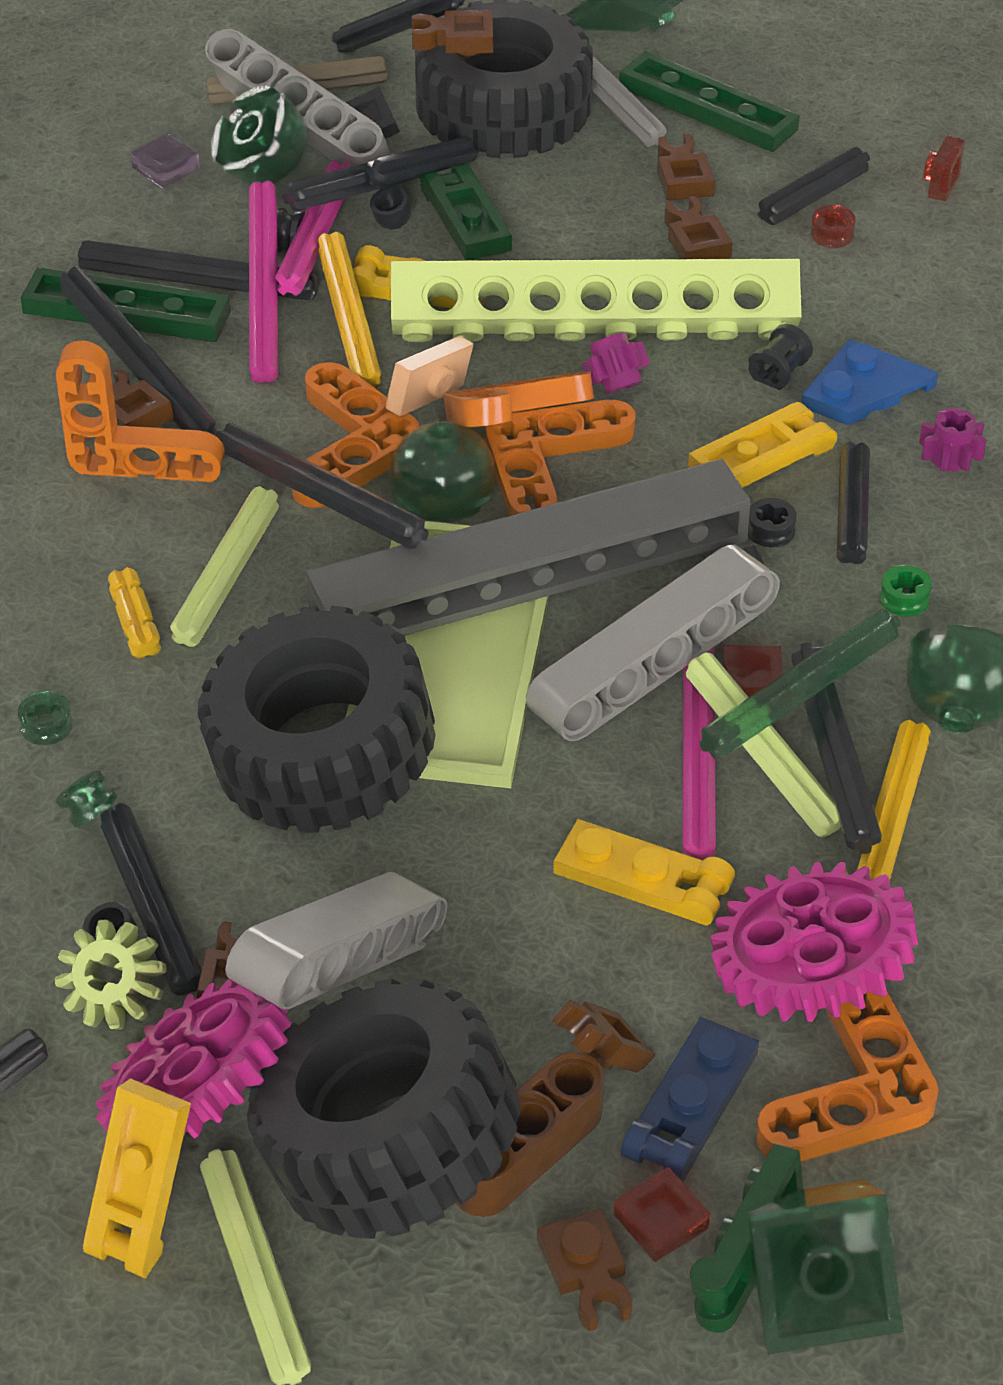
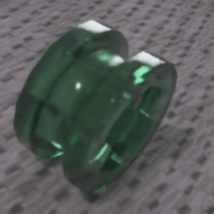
[18,691,72,745]
[55,770,118,827]

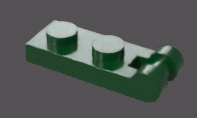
[420,164,512,261]
[690,1143,804,1333]

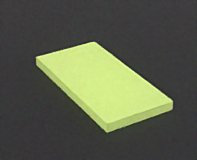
[345,521,550,789]

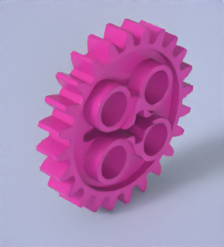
[710,862,919,1022]
[95,979,291,1138]

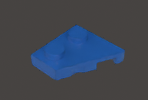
[801,339,939,425]

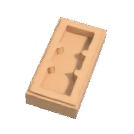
[386,336,474,416]

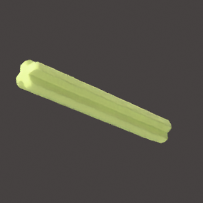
[170,486,279,647]
[686,652,841,838]
[200,1148,311,1385]

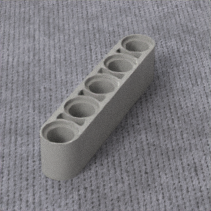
[205,29,392,166]
[526,545,780,742]
[225,872,448,1010]

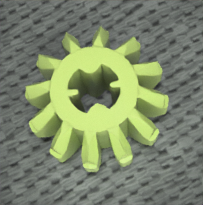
[55,920,166,1030]

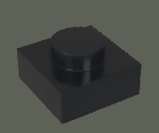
[345,87,400,139]

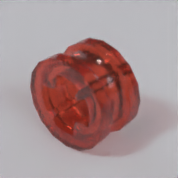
[811,205,856,248]

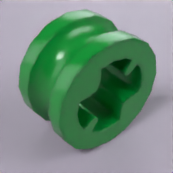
[880,565,932,616]

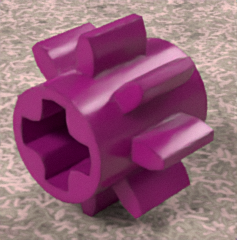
[582,332,650,395]
[919,408,987,472]

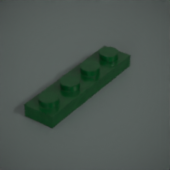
[619,51,800,152]
[20,267,231,342]

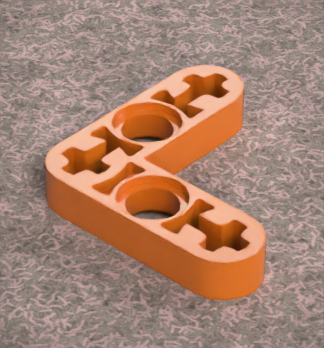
[56,340,225,482]
[292,362,420,508]
[443,372,594,427]
[486,400,636,516]
[756,992,939,1161]

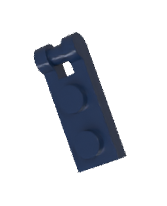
[621,1016,759,1182]

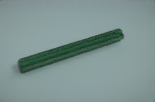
[699,609,901,759]

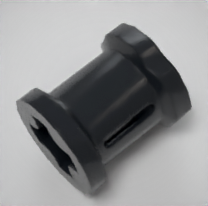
[748,324,813,390]

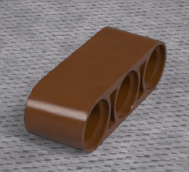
[456,1052,604,1217]

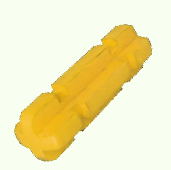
[108,567,161,658]

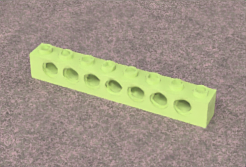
[391,259,801,342]

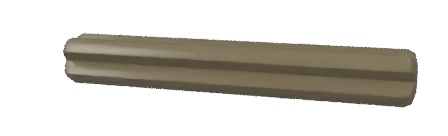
[206,56,387,104]

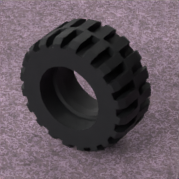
[415,0,593,158]
[197,605,436,833]
[247,978,520,1239]

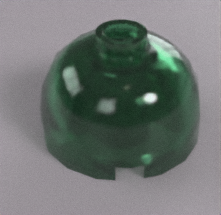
[212,85,308,185]
[390,422,496,522]
[907,624,1003,733]

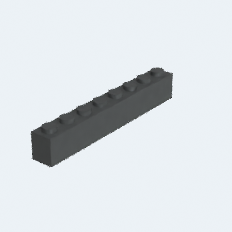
[306,459,750,636]

